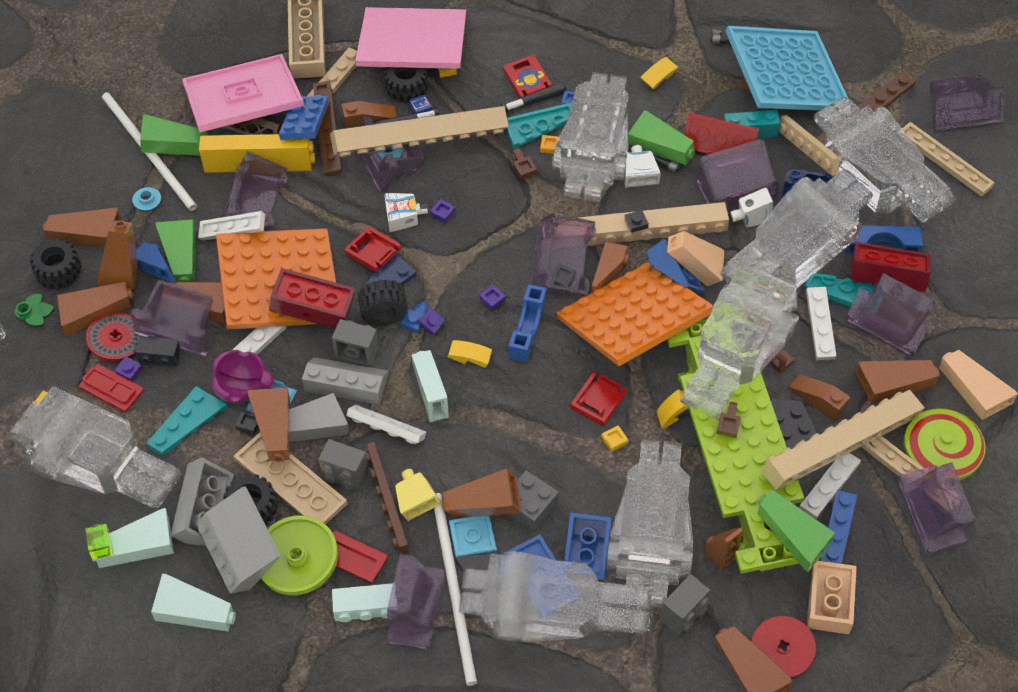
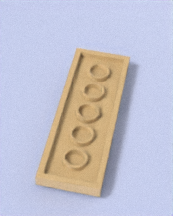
[233,432,348,525]

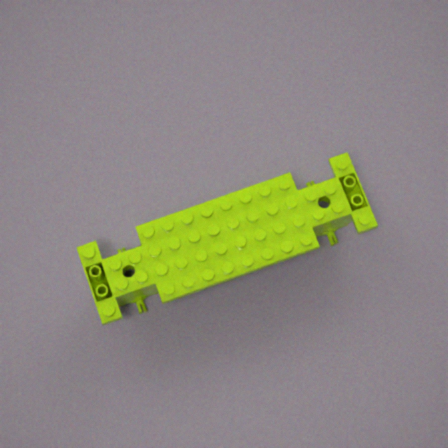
[667,313,823,574]

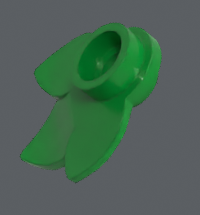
[15,294,54,326]

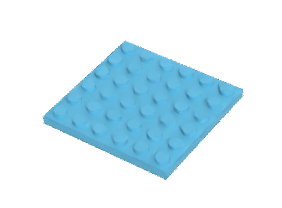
[725,26,852,111]

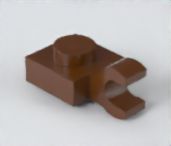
[513,148,537,179]
[716,401,741,438]

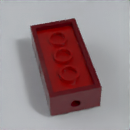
[850,242,931,292]
[269,268,355,329]

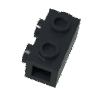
[134,336,181,366]

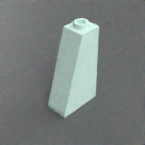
[412,350,449,422]
[91,508,174,568]
[151,574,236,632]

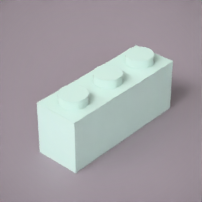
[332,583,398,622]

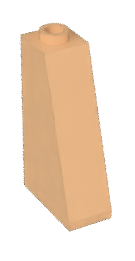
[667,231,724,286]
[939,350,1018,420]

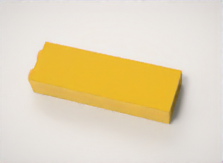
[199,134,315,173]

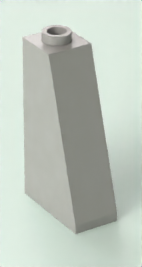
[290,393,349,442]

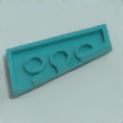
[506,103,576,149]
[804,272,888,316]
[146,386,228,456]

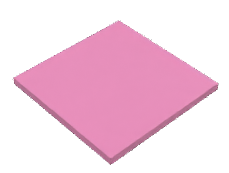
[355,7,466,69]
[182,54,304,132]

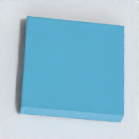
[449,515,497,557]

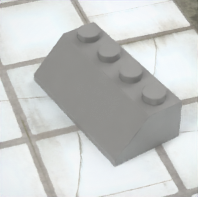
[302,357,389,405]
[170,457,234,546]

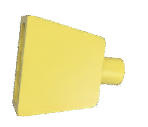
[395,469,442,521]

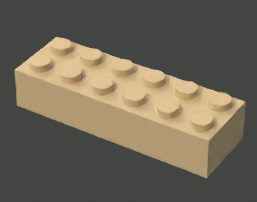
[288,0,326,79]

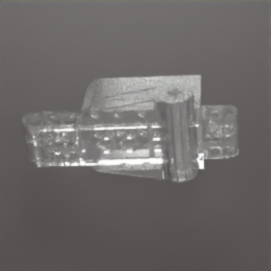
[552,72,629,202]
[814,97,955,222]
[720,170,873,300]
[680,264,799,419]
[9,386,182,508]
[606,438,693,609]
[459,551,653,642]

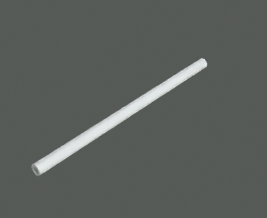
[102,93,197,211]
[434,493,477,686]

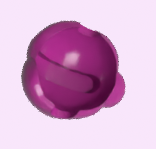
[212,350,274,404]

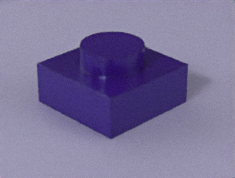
[430,199,456,223]
[479,285,506,310]
[418,308,445,335]
[114,357,143,381]

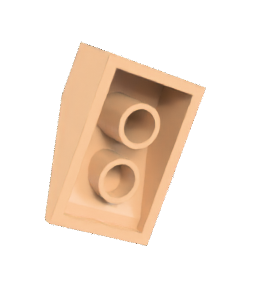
[807,561,856,634]

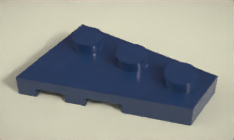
[367,254,416,286]

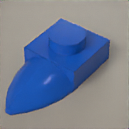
[401,301,428,333]

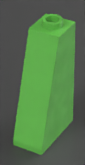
[628,110,695,165]
[140,115,207,156]
[156,220,196,282]
[758,490,835,572]

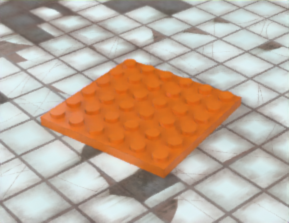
[216,229,336,329]
[556,262,715,366]

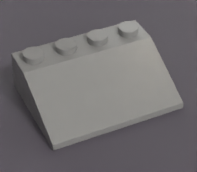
[196,486,281,594]

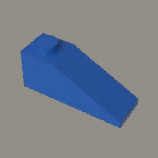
[136,242,176,283]

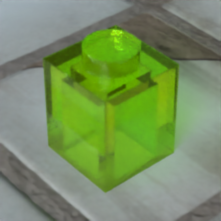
[85,524,113,559]

